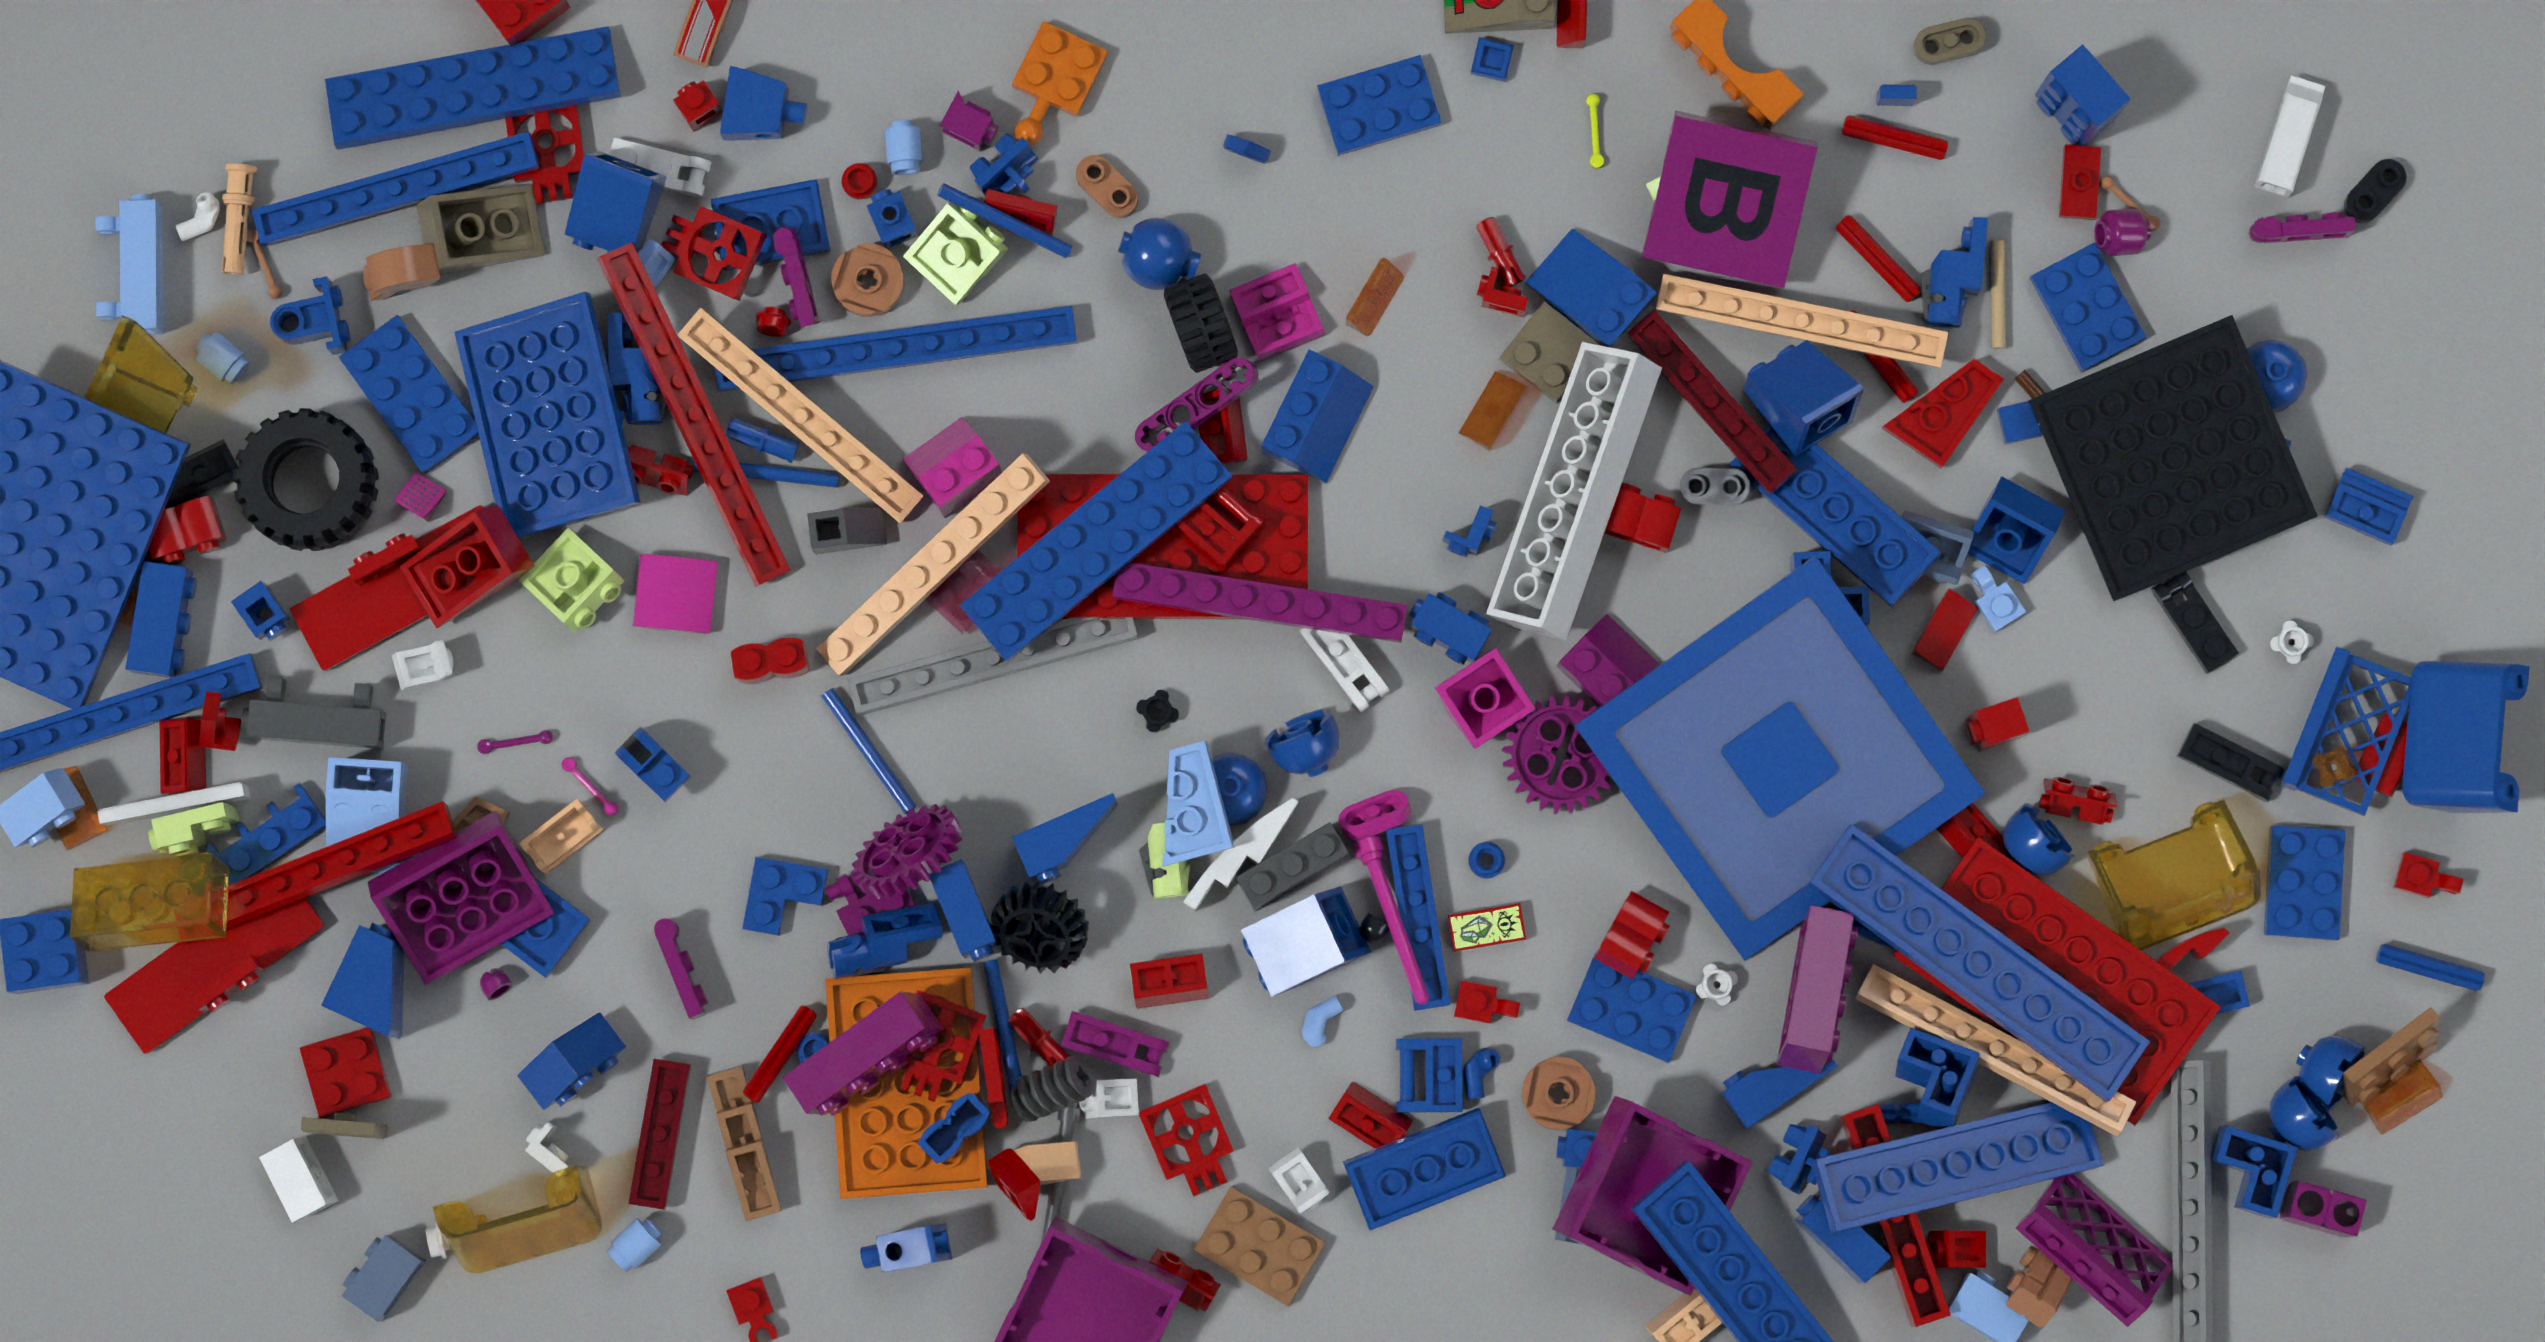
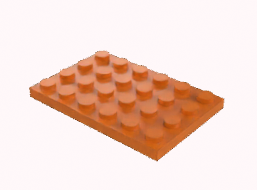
[825,968,988,1199]

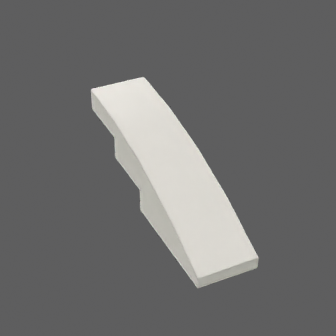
[1183,798,1299,912]

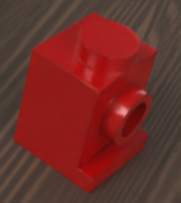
[673,80,723,132]

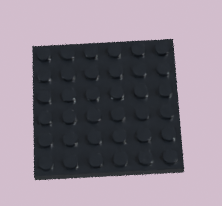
[2028,315,2318,602]

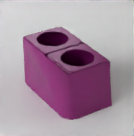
[2279,1180,2367,1237]

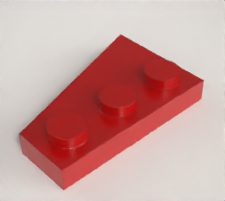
[1882,359,2004,469]

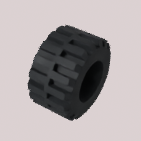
[1164,273,1238,373]

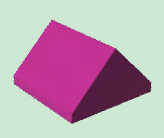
[1435,648,1535,749]

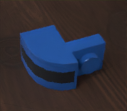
[615,727,691,803]

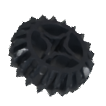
[990,880,1089,974]

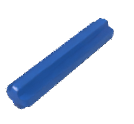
[2376,944,2485,991]

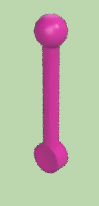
[561,757,618,816]

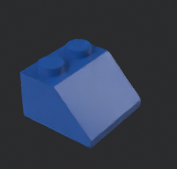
[1967,476,2066,584]

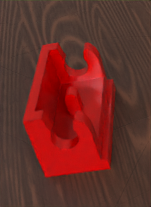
[1130,953,1209,1009]

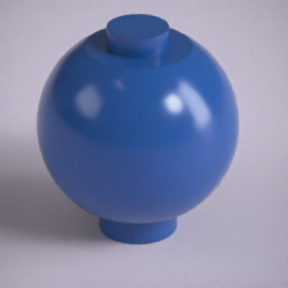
[1118,218,1201,290]

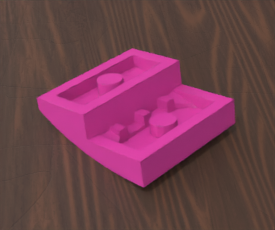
[1229,263,1325,362]
[632,554,718,634]

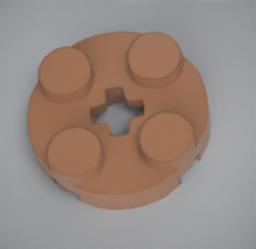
[831,243,904,317]
[1522,1056,1596,1130]

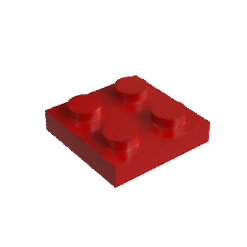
[299,1027,392,1118]

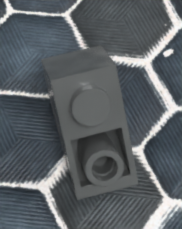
[807,508,887,555]

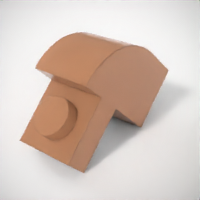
[363,244,441,301]

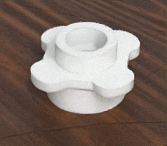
[2270,621,2314,664]
[1696,964,1738,1006]
[425,1222,452,1259]

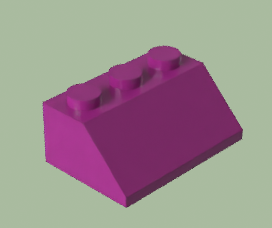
[1556,614,1660,707]

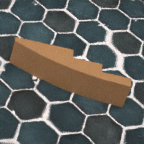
[706,1065,782,1221]

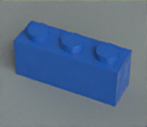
[125,561,197,678]

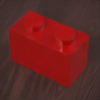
[1964,697,2030,752]

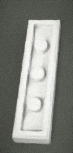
[97,782,251,826]

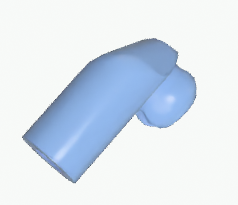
[1301,995,1344,1048]

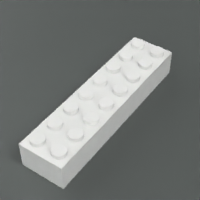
[1486,342,1662,641]

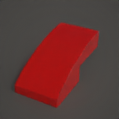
[2156,928,2230,970]

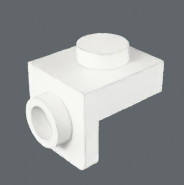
[392,640,454,691]
[1268,1147,1329,1213]

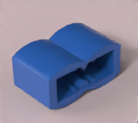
[918,1093,991,1164]

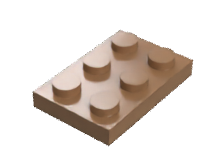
[2343,1007,2440,1107]
[1193,1187,1325,1306]

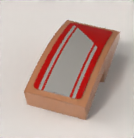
[673,0,733,68]

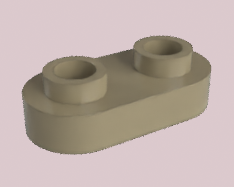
[1914,18,1986,65]

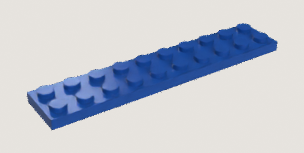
[1807,824,2150,1102]

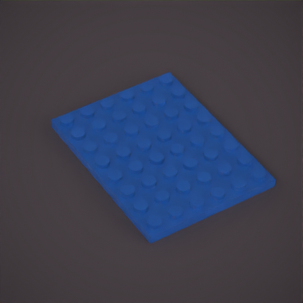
[0,360,191,709]

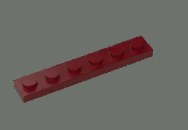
[1627,309,1797,495]

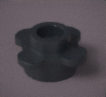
[1136,690,1179,733]

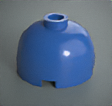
[2247,340,2307,412]
[1265,710,1340,777]
[1212,753,1267,826]
[2003,803,2075,876]
[2296,1035,2365,1111]
[2269,1076,2339,1151]

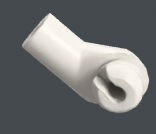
[176,192,220,242]

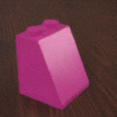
[903,417,1002,518]

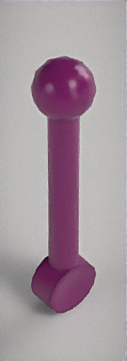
[477,730,553,754]

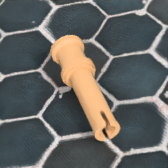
[221,163,257,275]

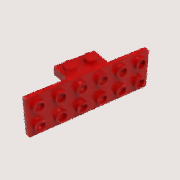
[290,505,484,671]
[104,898,324,1054]

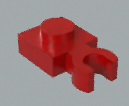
[726,1277,778,1342]

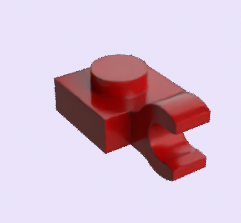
[2393,852,2463,898]
[1454,980,1520,1024]

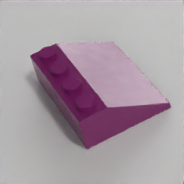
[368,810,554,985]

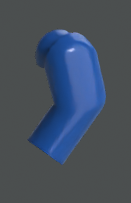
[1464,1048,1500,1099]

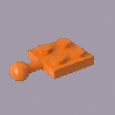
[1012,21,1108,146]

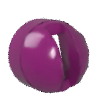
[480,968,513,1001]

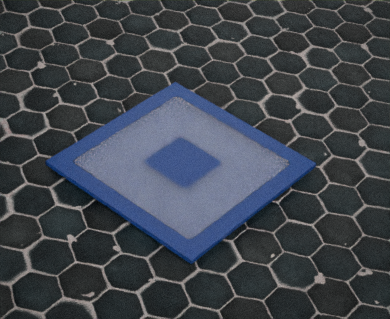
[1574,555,1986,961]

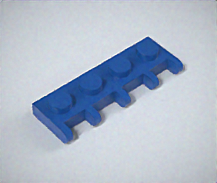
[178,783,326,897]

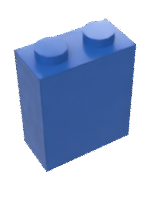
[929,859,997,962]
[1794,1194,1891,1283]

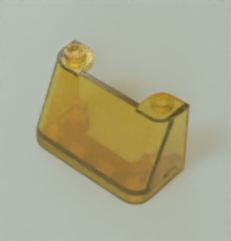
[84,315,198,433]
[2088,799,2261,950]
[433,1165,602,1274]

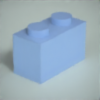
[0,768,86,848]
[1947,1270,2028,1342]

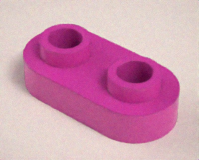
[1338,790,1411,841]

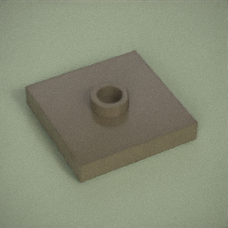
[301,1113,387,1139]

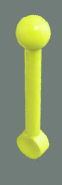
[1586,94,1604,169]

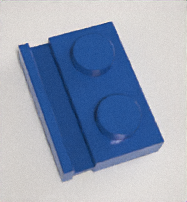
[2324,467,2414,546]

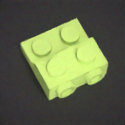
[903,202,1008,305]
[518,528,625,633]
[148,802,240,858]

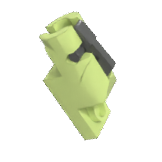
[1139,822,1201,899]

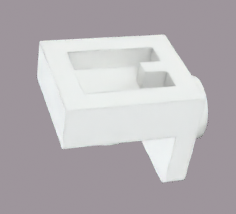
[1079,1079,1139,1119]
[525,1122,572,1179]

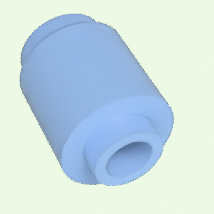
[884,120,923,175]
[194,332,250,384]
[607,1218,662,1272]

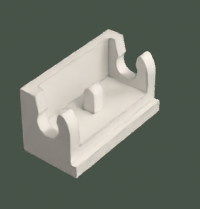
[259,1136,339,1223]

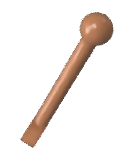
[2100,176,2161,231]
[247,229,282,299]

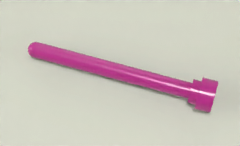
[1352,836,1429,1005]

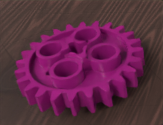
[1502,695,1612,814]
[851,804,963,900]

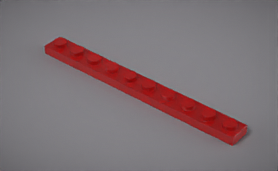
[597,242,791,587]

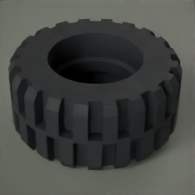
[233,408,379,551]

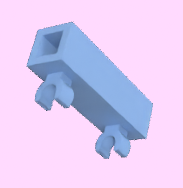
[95,194,164,335]

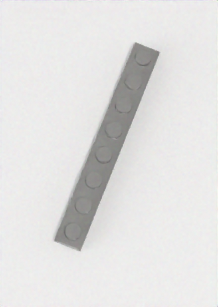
[847,618,1138,716]
[2171,1060,2213,1342]

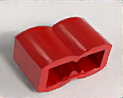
[1604,483,1682,553]
[149,495,227,565]
[730,638,810,684]
[1594,891,1670,979]

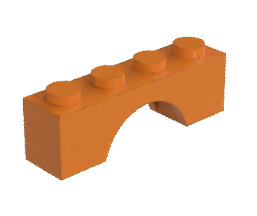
[1670,0,1804,131]

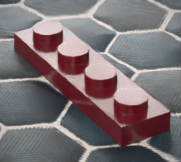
[628,1059,691,1210]

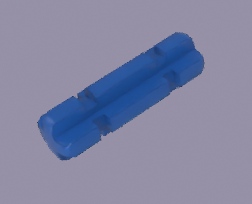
[1880,1103,1922,1124]

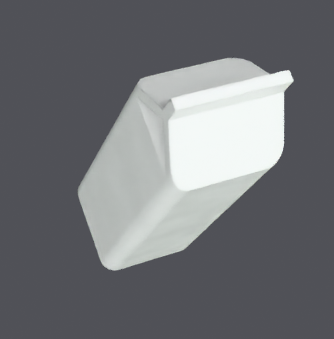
[2254,75,2325,197]

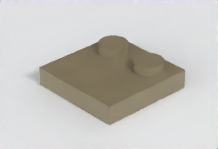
[1499,301,1601,403]

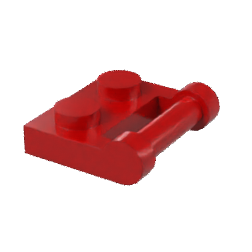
[1175,487,1267,568]

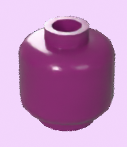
[2094,208,2151,256]

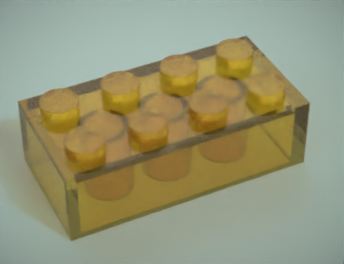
[70,853,229,952]

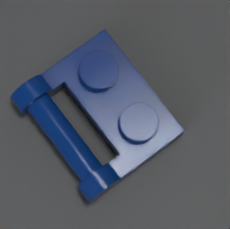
[1396,1038,1463,1113]

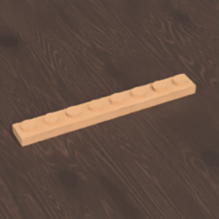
[1656,274,1949,369]
[677,307,924,524]
[816,453,1050,676]
[1855,964,2136,1137]

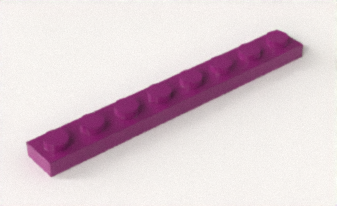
[1113,563,1407,643]

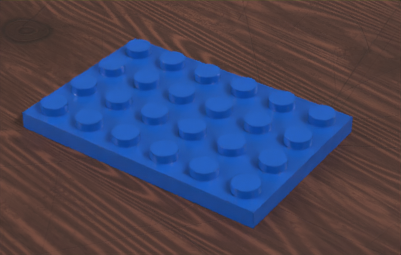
[454,292,641,539]

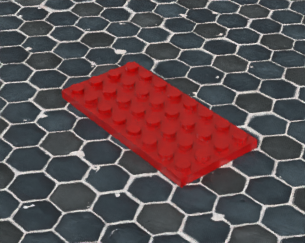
[1017,474,1308,620]
[1893,836,2221,1126]

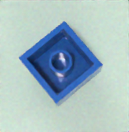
[0,909,89,994]

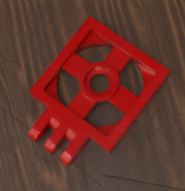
[505,105,585,204]
[661,206,767,301]
[900,990,987,1102]
[979,1028,1009,1129]
[1139,1084,1234,1197]

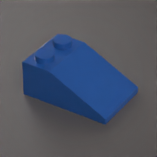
[1525,228,1657,348]
[1012,793,1118,885]

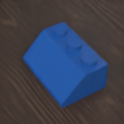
[1261,349,1374,483]

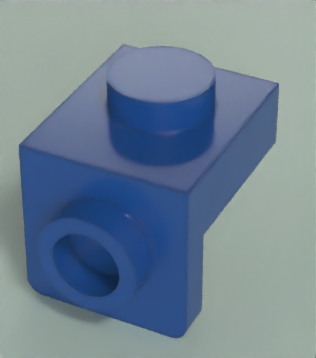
[1442,505,1497,557]

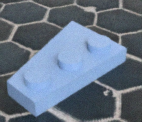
[1162,741,1235,867]

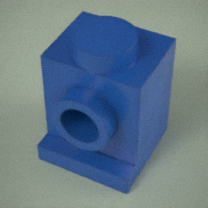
[866,189,918,249]
[231,581,290,641]

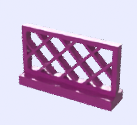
[2016,1174,2173,1327]

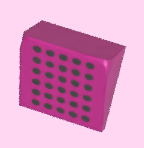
[394,472,447,522]

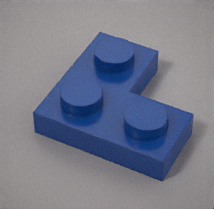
[742,857,829,936]

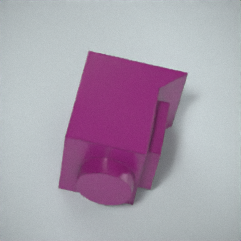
[940,90,999,152]

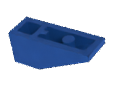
[1720,1060,1838,1129]

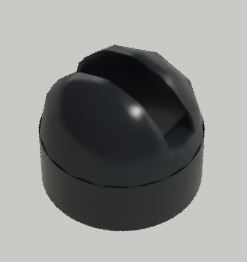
[1360,912,1390,944]

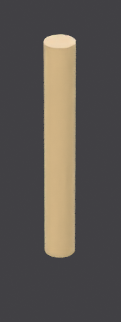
[1990,240,2006,349]

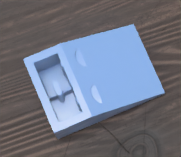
[325,757,408,873]

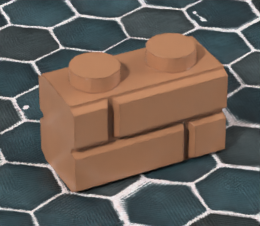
[2006,1245,2073,1328]

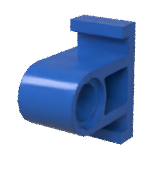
[270,276,351,355]

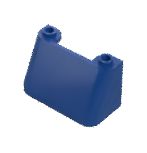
[2402,661,2530,813]

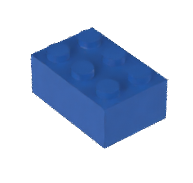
[2035,44,2131,146]

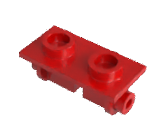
[627,444,694,496]
[2039,777,2117,825]
[1149,1248,1221,1312]

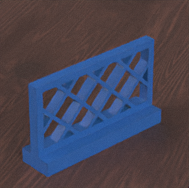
[2281,646,2411,816]

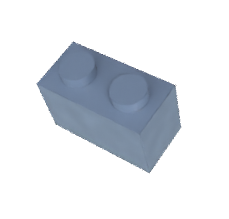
[342,1235,426,1322]

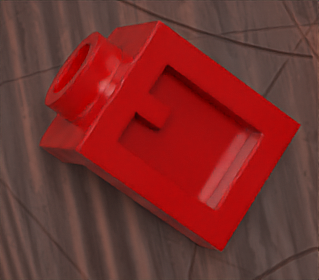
[1477,267,1528,317]
[199,691,241,751]
[1927,1230,1986,1268]

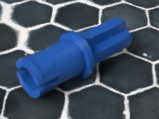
[726,418,800,463]

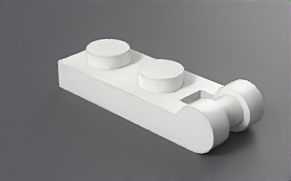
[609,138,712,197]
[1299,628,1390,713]

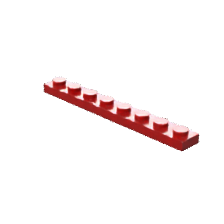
[174,801,457,944]

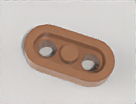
[1076,155,1138,218]

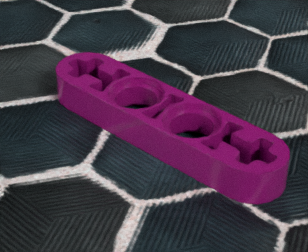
[1135,358,1258,452]

